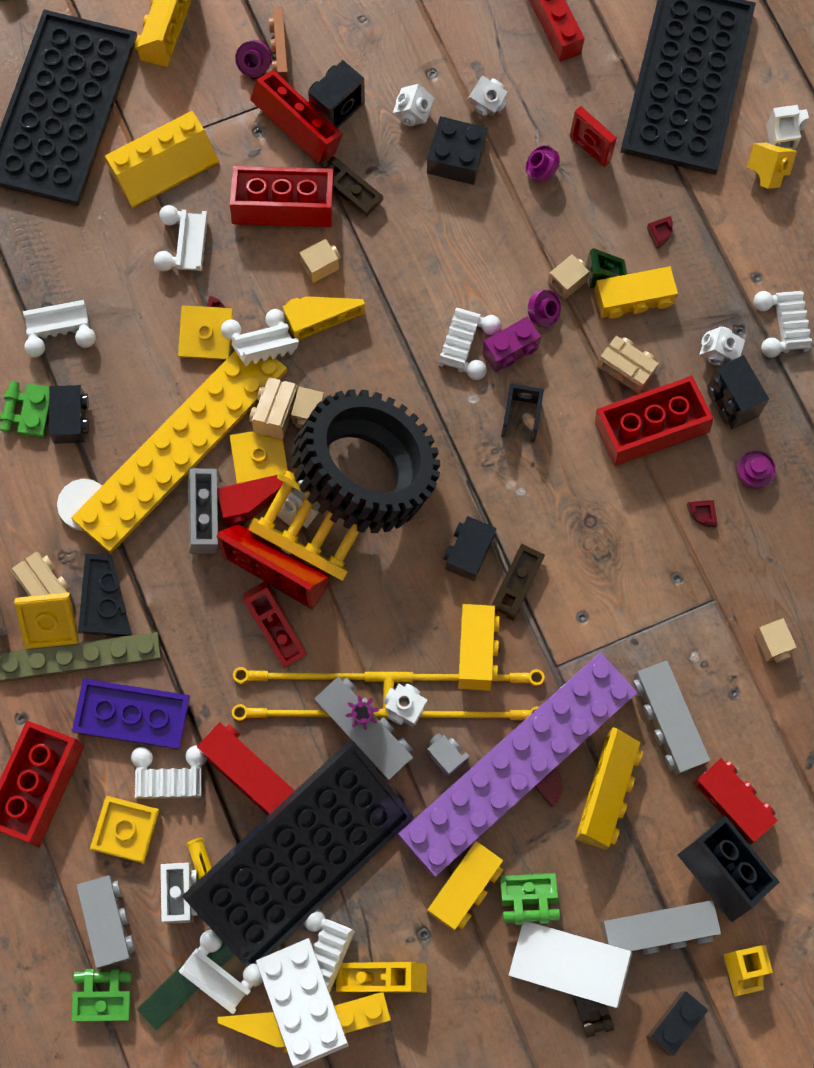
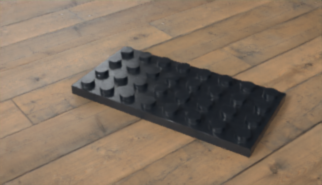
[620,0,756,175]
[0,9,137,206]
[182,740,414,967]

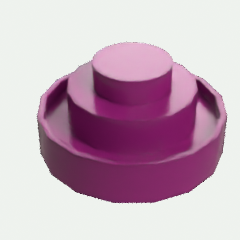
[235,40,272,77]
[526,145,560,182]
[528,290,561,327]
[737,450,776,489]

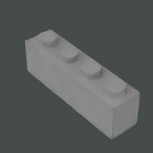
[633,660,710,776]
[314,676,413,779]
[601,900,721,958]

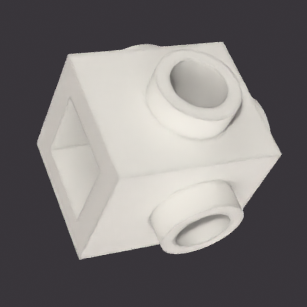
[466,76,508,116]
[393,84,435,126]
[699,327,745,366]
[383,684,428,728]

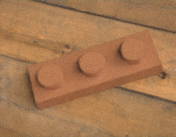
[269,7,288,83]

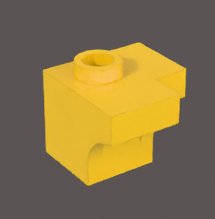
[747,143,797,189]
[723,945,773,997]

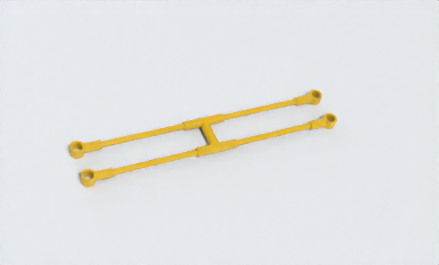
[232,667,545,722]

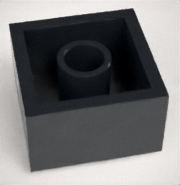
[308,60,365,129]
[427,116,488,185]
[707,355,769,429]

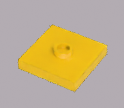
[178,305,233,360]
[230,431,288,484]
[14,593,79,649]
[90,796,160,864]

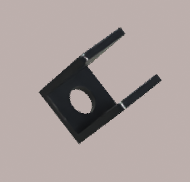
[501,384,544,442]

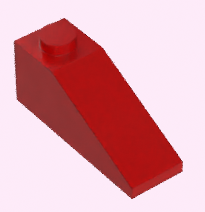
[217,471,294,526]
[243,580,307,668]

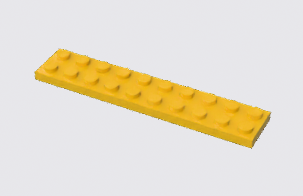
[71,351,287,554]

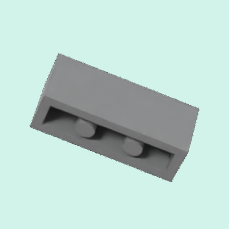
[188,468,218,554]
[77,875,136,969]

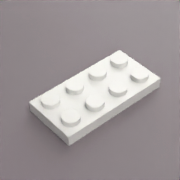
[256,938,349,1068]

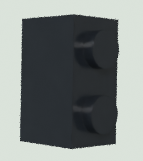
[49,385,89,444]
[443,516,496,582]
[646,991,708,1056]

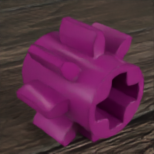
[345,696,379,730]

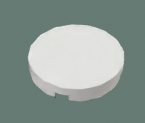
[57,479,102,531]

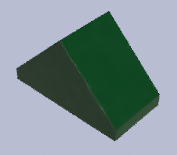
[586,248,627,288]

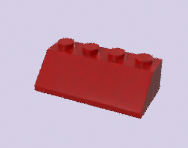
[230,166,333,227]

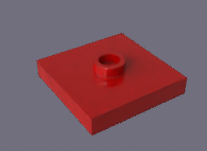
[570,106,617,167]

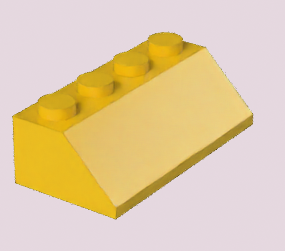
[135,0,192,67]
[105,111,219,209]
[575,727,643,850]

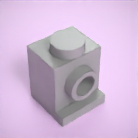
[427,733,469,778]

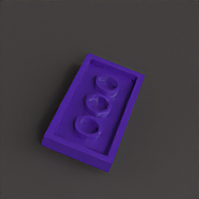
[72,678,191,750]

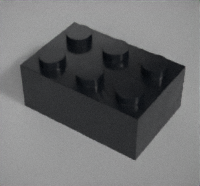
[678,816,780,922]

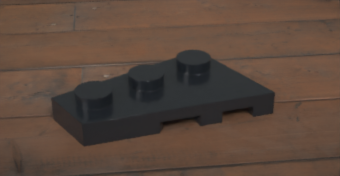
[78,553,132,637]

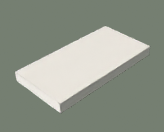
[509,922,633,1008]

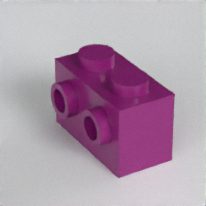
[482,316,541,372]

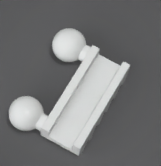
[154,205,208,271]
[753,291,812,358]
[23,300,96,357]
[438,308,501,380]
[221,309,299,366]
[131,745,207,799]
[304,910,355,993]
[179,929,263,1014]

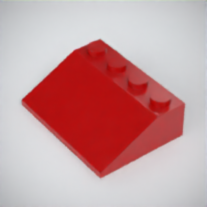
[216,525,329,610]

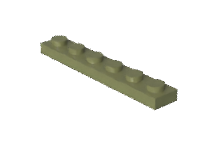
[0,632,161,682]

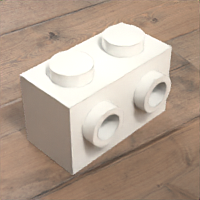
[161,863,198,924]

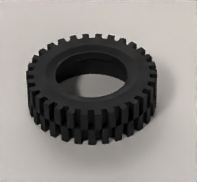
[291,389,441,533]

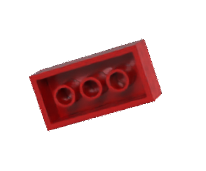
[595,376,714,466]
[0,720,84,848]
[197,722,295,816]

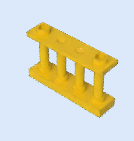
[249,470,370,581]

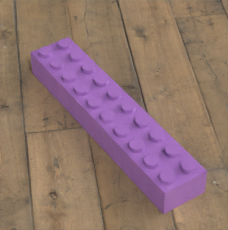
[396,652,638,877]

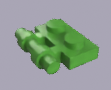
[0,381,49,438]
[500,873,560,925]
[72,968,132,1022]

